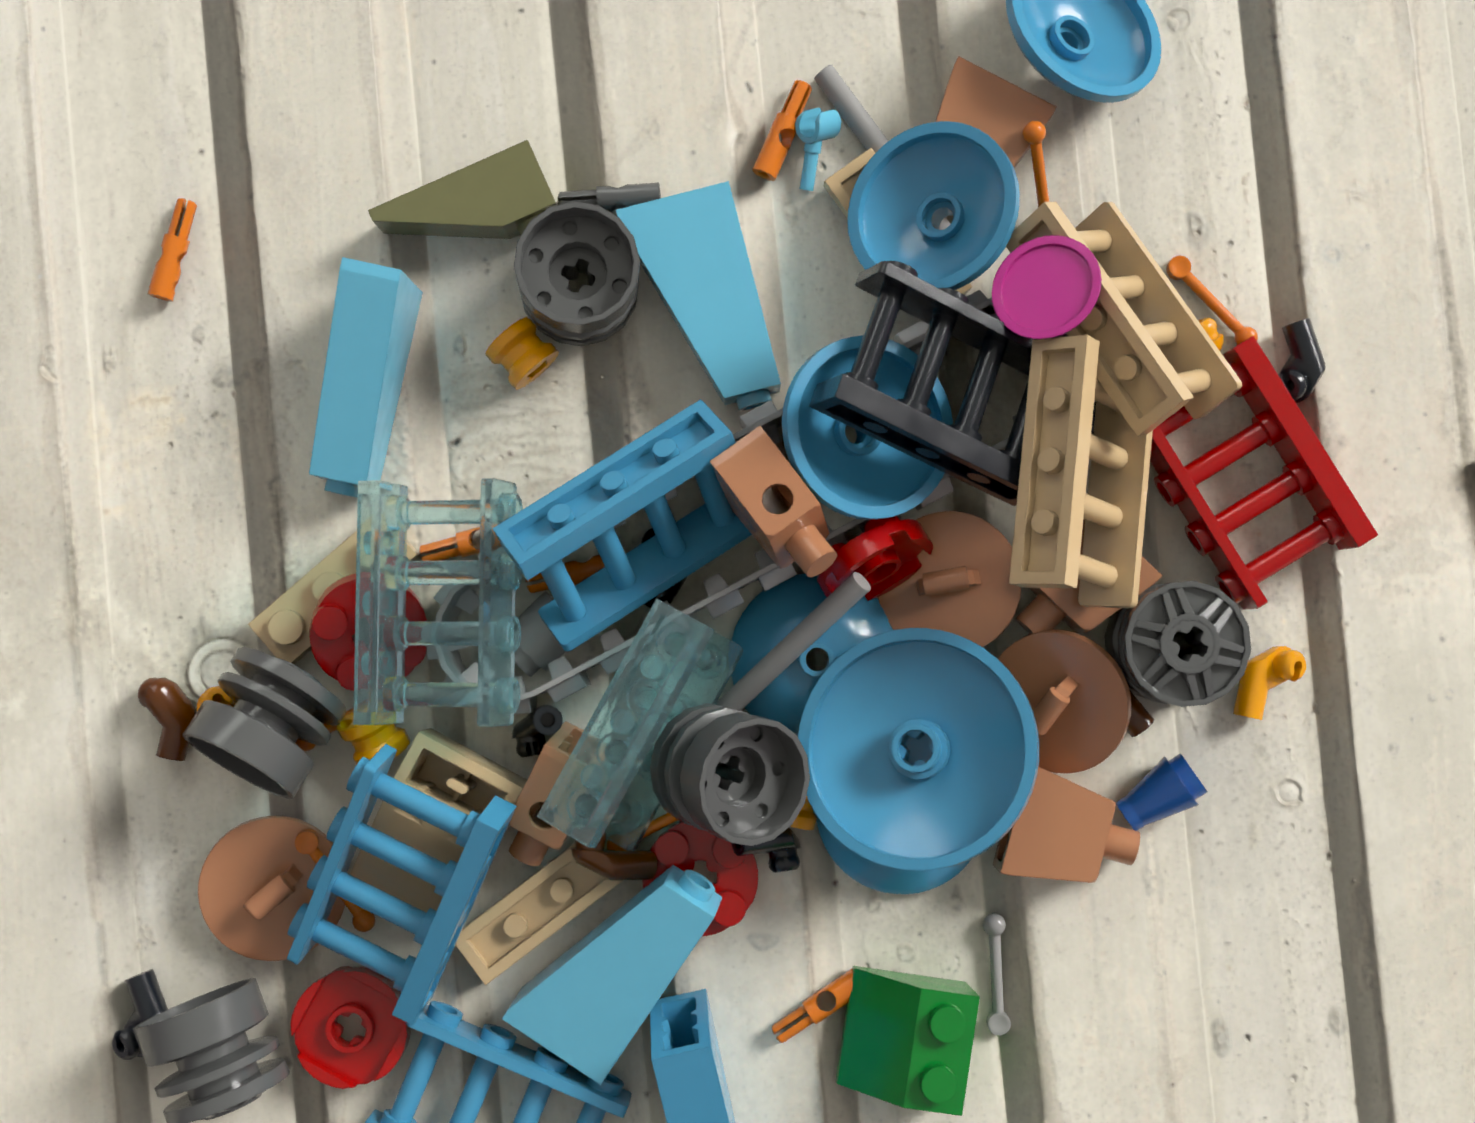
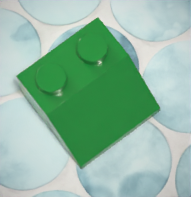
[835,966,980,1116]

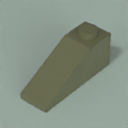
[368,140,557,239]

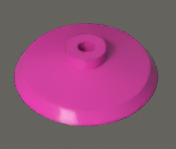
[992,235,1102,339]

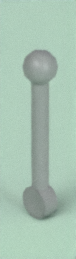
[983,913,1011,1036]

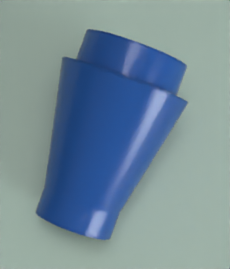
[1116,753,1207,831]

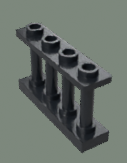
[809,261,1034,506]

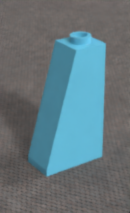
[616,181,781,411]
[309,257,423,498]
[502,865,722,1085]

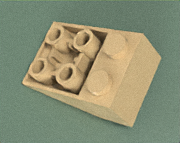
[350,728,527,913]

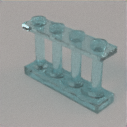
[353,478,523,727]
[537,598,744,851]

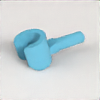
[795,108,841,191]

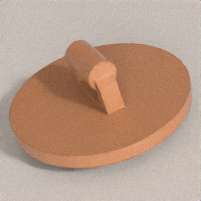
[878,511,1022,647]
[998,630,1131,773]
[198,816,345,961]

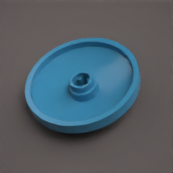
[798,628,1039,871]

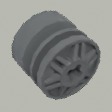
[514,201,640,346]
[1104,581,1251,707]
[182,647,346,799]
[650,703,810,846]
[133,978,290,1123]

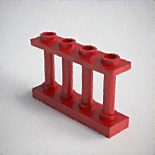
[1150,336,1378,610]

